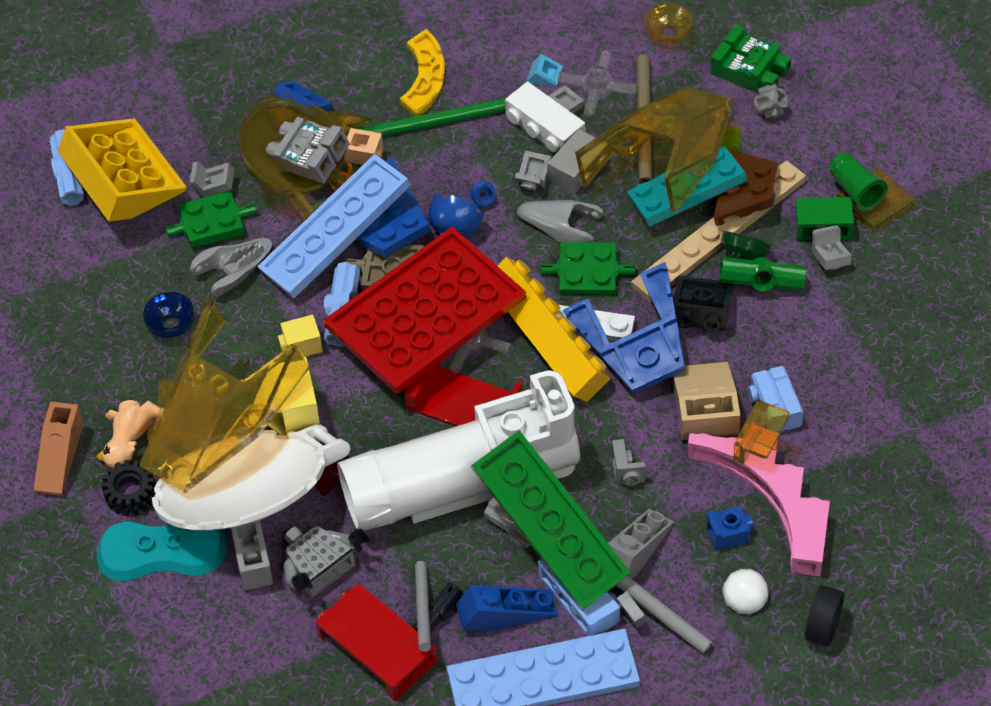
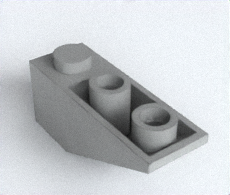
[608,509,674,579]

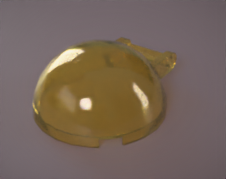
[239,98,347,221]

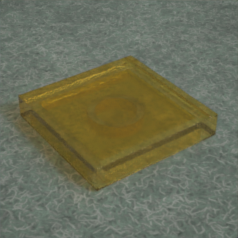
[837,167,915,233]

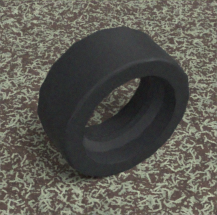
[805,585,845,646]

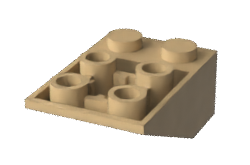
[672,362,740,440]

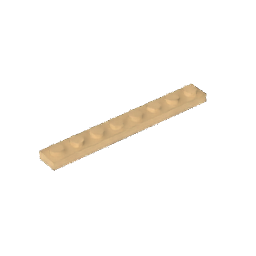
[631,160,806,303]

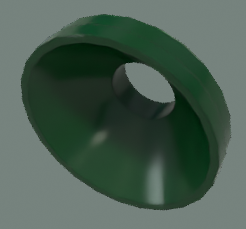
[721,231,771,260]

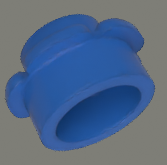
[469,180,495,207]

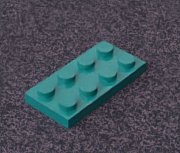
[627,146,748,227]

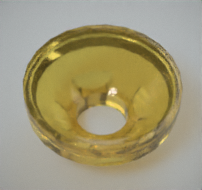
[645,3,693,44]

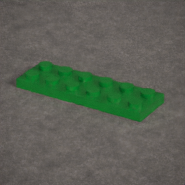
[471,430,631,611]

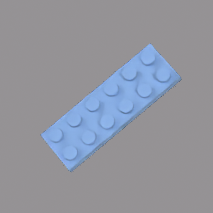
[257,154,412,299]
[447,629,640,706]

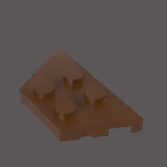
[714,150,780,226]

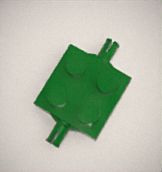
[165,190,258,248]
[541,242,635,295]

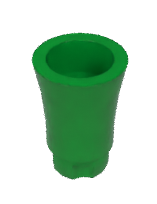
[828,152,888,211]

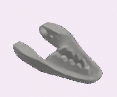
[517,200,604,243]
[190,238,272,296]

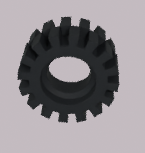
[101,460,156,516]

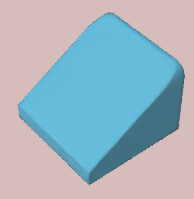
[527,54,563,87]

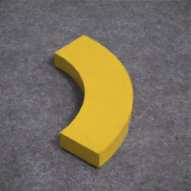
[400,29,445,116]

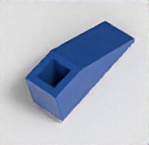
[456,585,558,632]

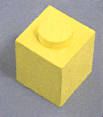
[278,315,323,360]

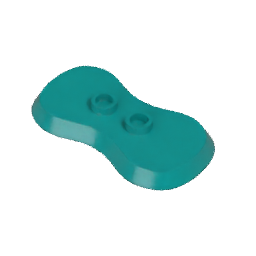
[97,522,227,582]

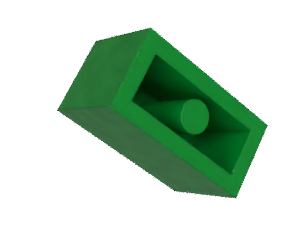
[795,197,854,241]

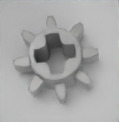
[754,84,788,119]

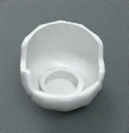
[722,569,769,615]

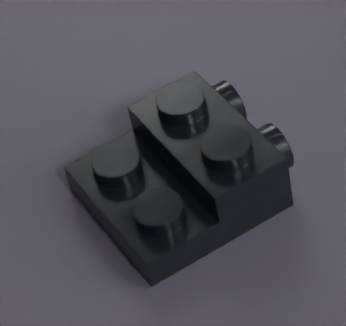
[673,276,734,332]

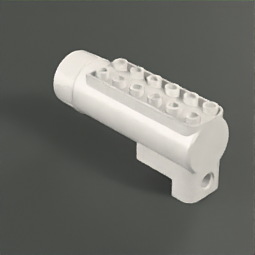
[337,371,580,530]

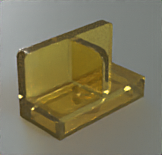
[733,400,790,464]

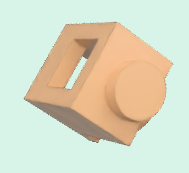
[344,128,383,165]

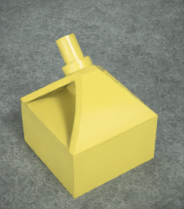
[244,357,320,435]

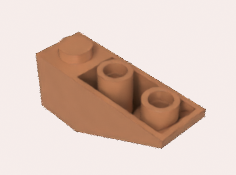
[34,401,84,496]

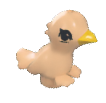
[96,400,165,470]

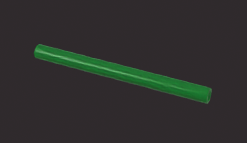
[357,98,506,137]

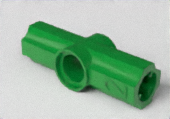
[718,257,806,292]

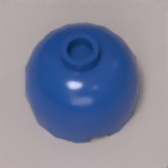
[429,193,485,239]

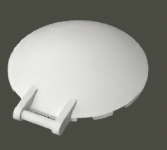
[152,423,350,530]

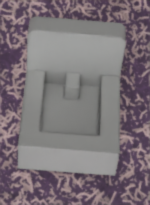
[515,150,552,191]
[190,161,235,197]
[812,225,851,270]

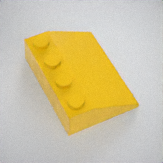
[57,118,187,222]

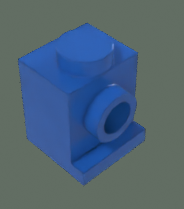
[706,506,753,551]

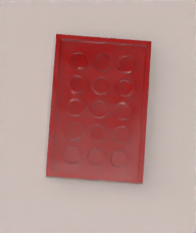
[323,227,526,394]

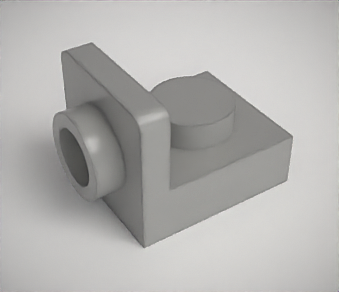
[612,439,646,486]

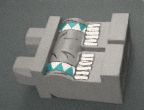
[266,117,350,184]

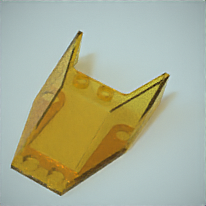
[575,87,734,212]
[139,298,310,493]

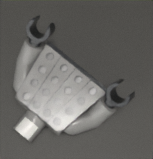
[283,526,370,598]

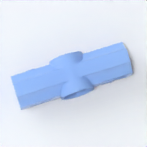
[50,130,84,206]
[324,262,360,347]

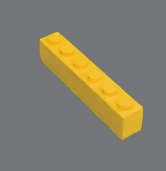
[497,257,611,402]

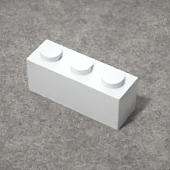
[505,81,586,152]

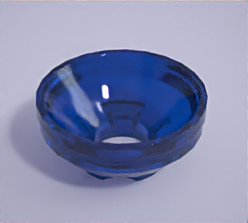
[143,292,194,338]

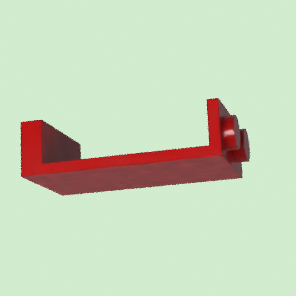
[405,363,523,427]
[315,583,438,701]

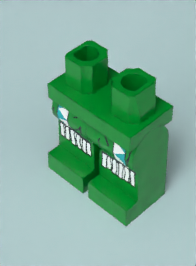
[711,25,792,94]

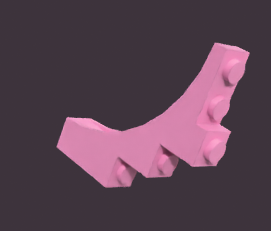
[688,431,830,577]

